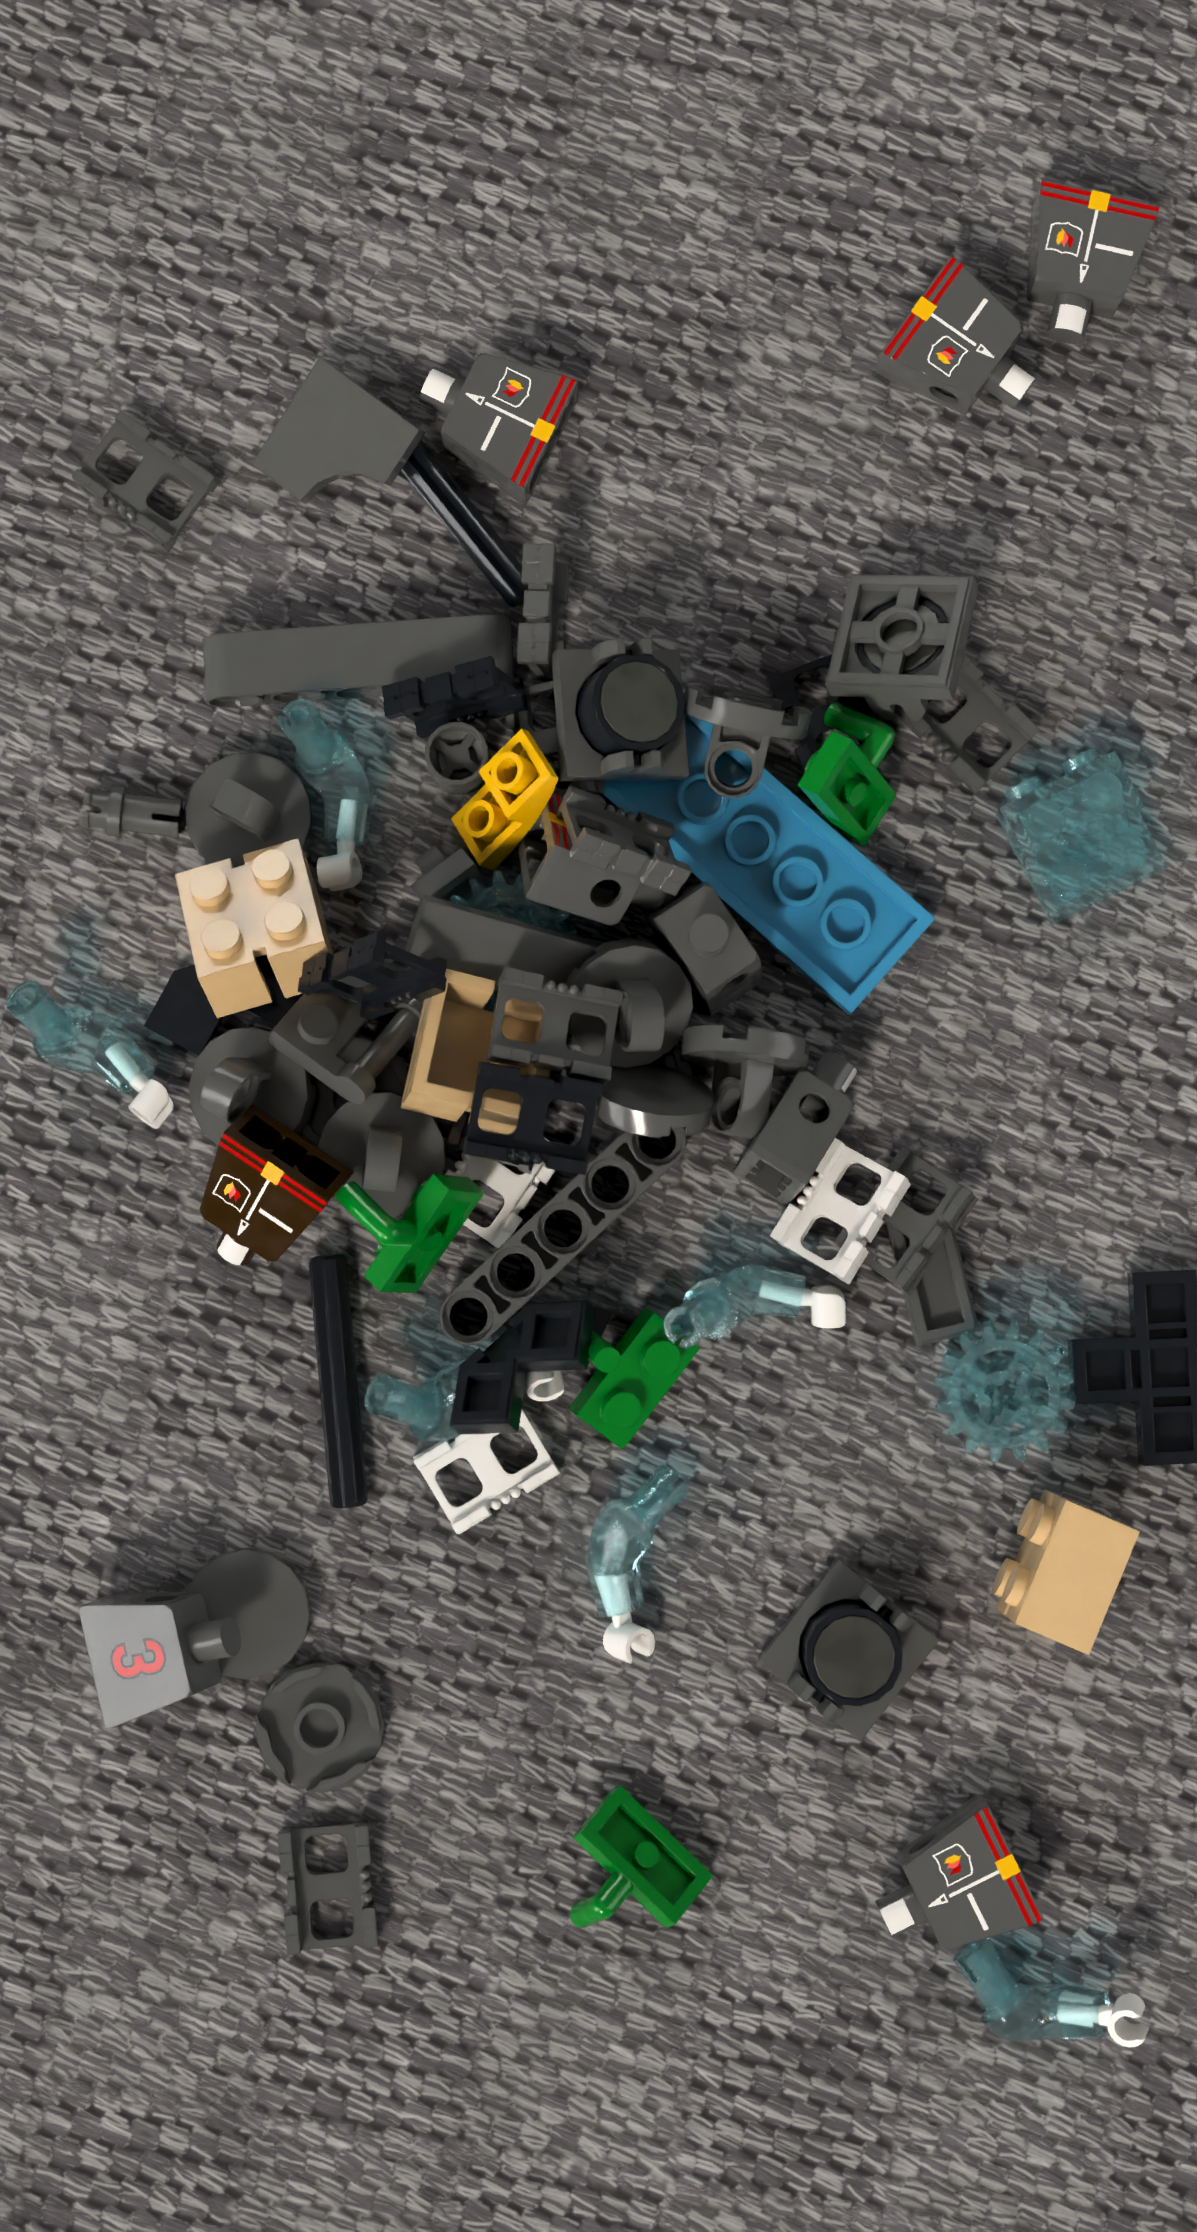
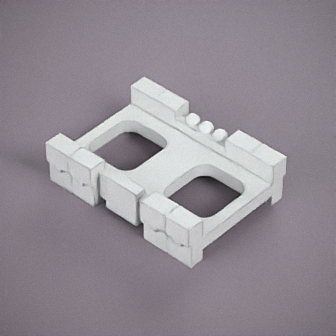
[445,1128,556,1249]
[770,1138,911,1284]
[413,1410,560,1534]

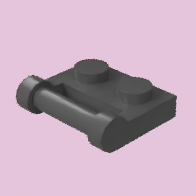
[267,946,424,1104]

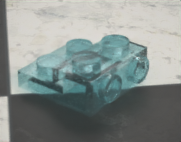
[994,748,1168,926]

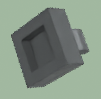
[410,845,495,909]

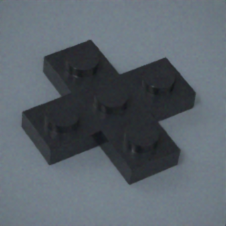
[1067,1270,1197,1466]

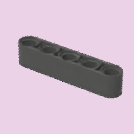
[202,615,515,708]
[439,1127,687,1346]

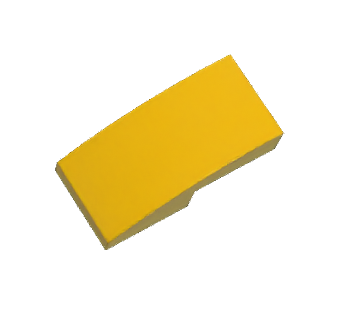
[451,728,559,870]

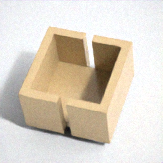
[175,838,340,1018]
[400,969,550,1134]
[992,1489,1140,1655]

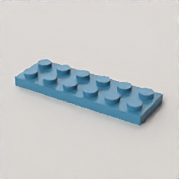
[598,713,936,1015]

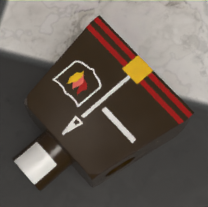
[199,1104,354,1265]

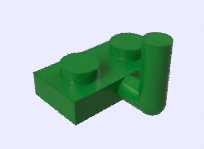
[798,702,897,847]
[336,1174,484,1293]
[569,1307,700,1450]
[570,1785,713,1928]

